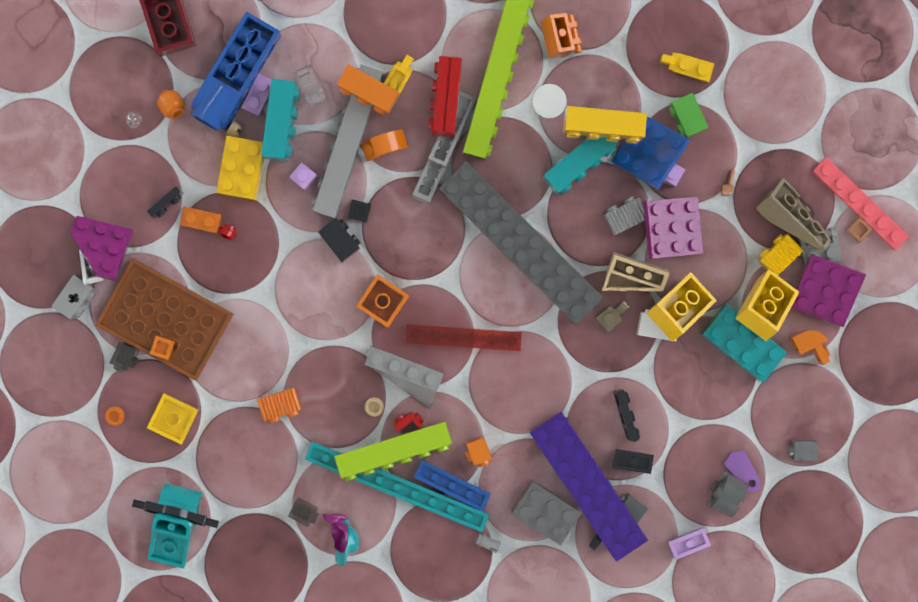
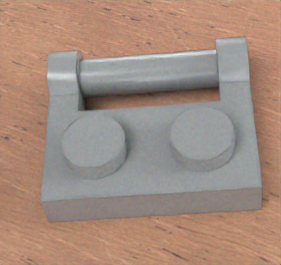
[797,226,843,269]

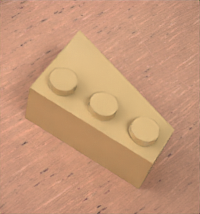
[601,252,669,291]

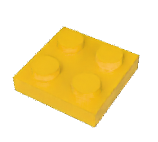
[147,393,199,445]

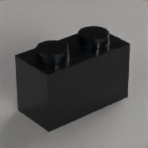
[318,218,361,263]

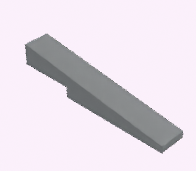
[412,91,476,205]

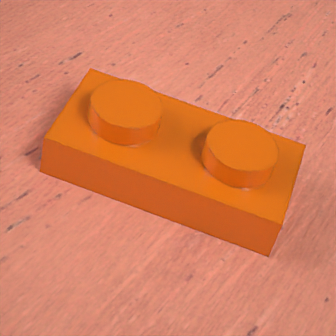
[180,207,222,234]

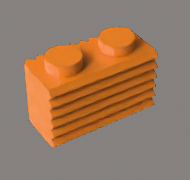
[257,387,302,423]

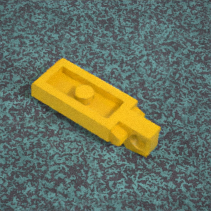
[660,52,715,83]
[384,55,414,107]

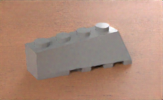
[365,346,444,408]

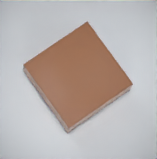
[845,216,873,243]

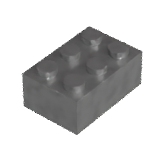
[511,480,582,546]

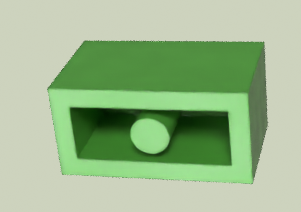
[668,93,709,138]

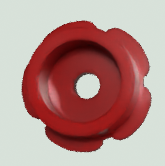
[219,224,237,240]

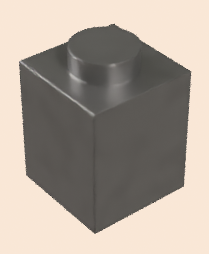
[788,440,818,461]

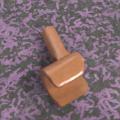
[721,169,735,196]

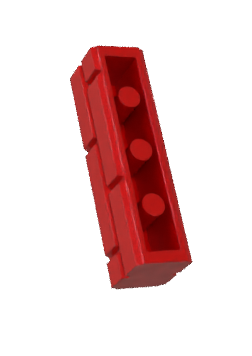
[428,56,462,137]

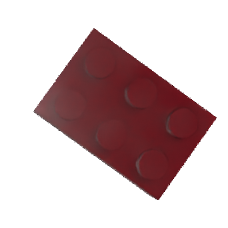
[139,0,197,57]

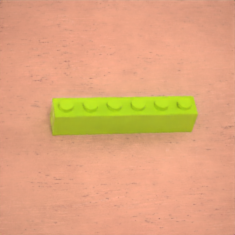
[334,422,452,482]

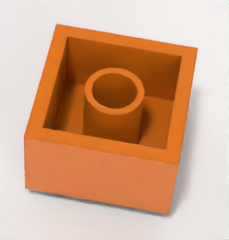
[356,274,410,328]

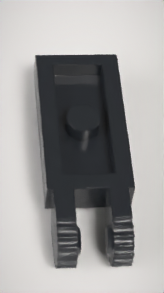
[613,389,640,442]

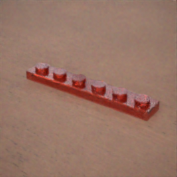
[406,324,522,351]

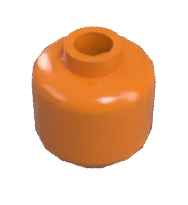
[156,90,186,119]

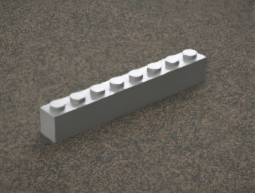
[311,64,384,219]

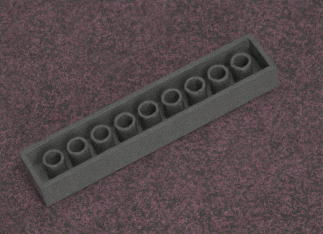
[439,162,603,324]

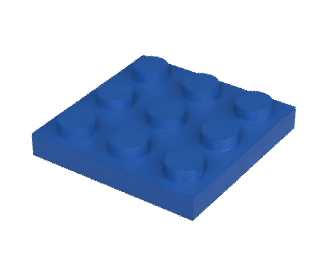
[611,116,690,189]

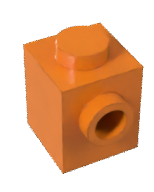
[465,436,492,467]

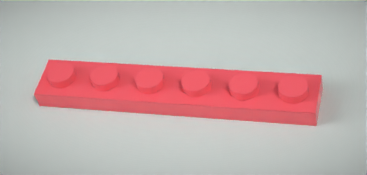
[812,157,909,250]

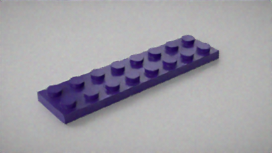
[530,411,648,562]

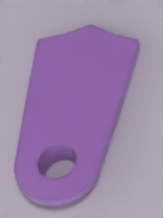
[724,450,761,492]

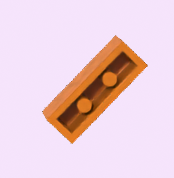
[337,64,400,115]

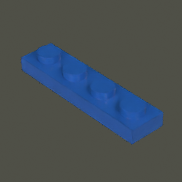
[414,459,491,511]

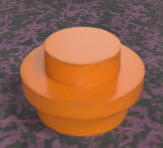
[105,406,125,426]

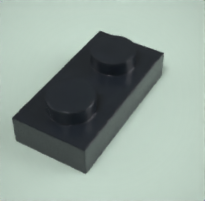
[147,186,184,218]
[613,448,654,474]

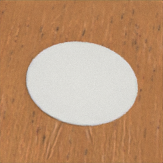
[532,84,567,118]

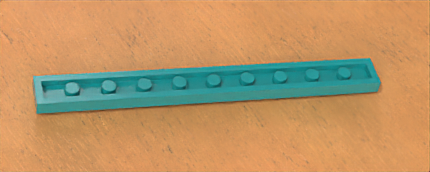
[305,441,489,532]

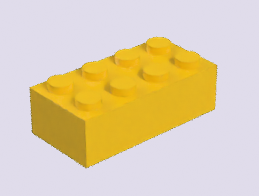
[563,106,647,144]

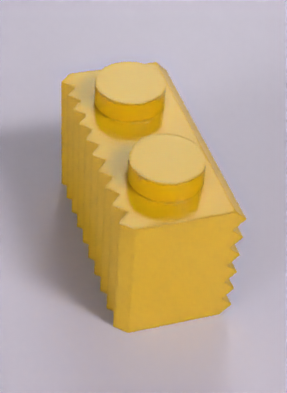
[758,234,804,275]

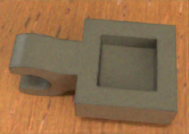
[596,301,629,332]

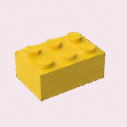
[216,136,265,201]
[736,269,799,341]
[646,272,717,342]

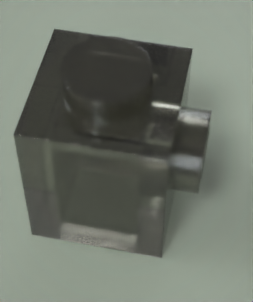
[109,341,140,373]
[288,497,319,527]

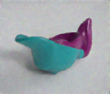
[323,514,359,566]

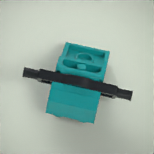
[132,483,219,569]

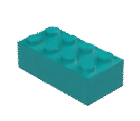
[261,78,301,162]
[542,137,618,195]
[700,304,787,383]

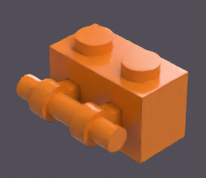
[540,13,582,59]

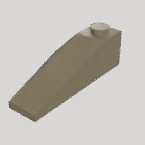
[756,178,831,252]

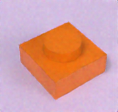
[150,336,175,360]

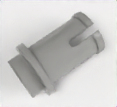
[475,533,501,553]

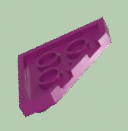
[71,216,133,281]

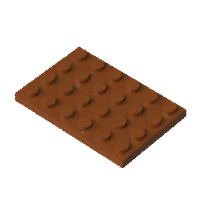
[95,258,234,381]

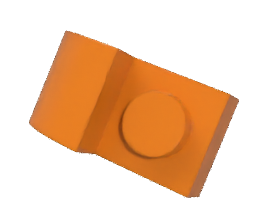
[361,129,408,161]
[789,330,830,365]

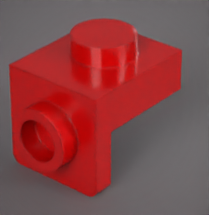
[393,411,424,432]

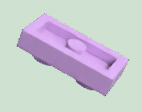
[241,74,271,117]
[668,527,711,560]

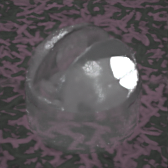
[125,112,142,129]

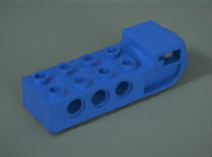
[191,11,281,132]

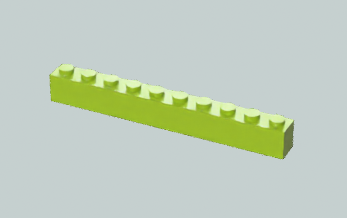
[463,0,534,160]

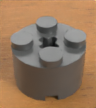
[706,472,749,518]

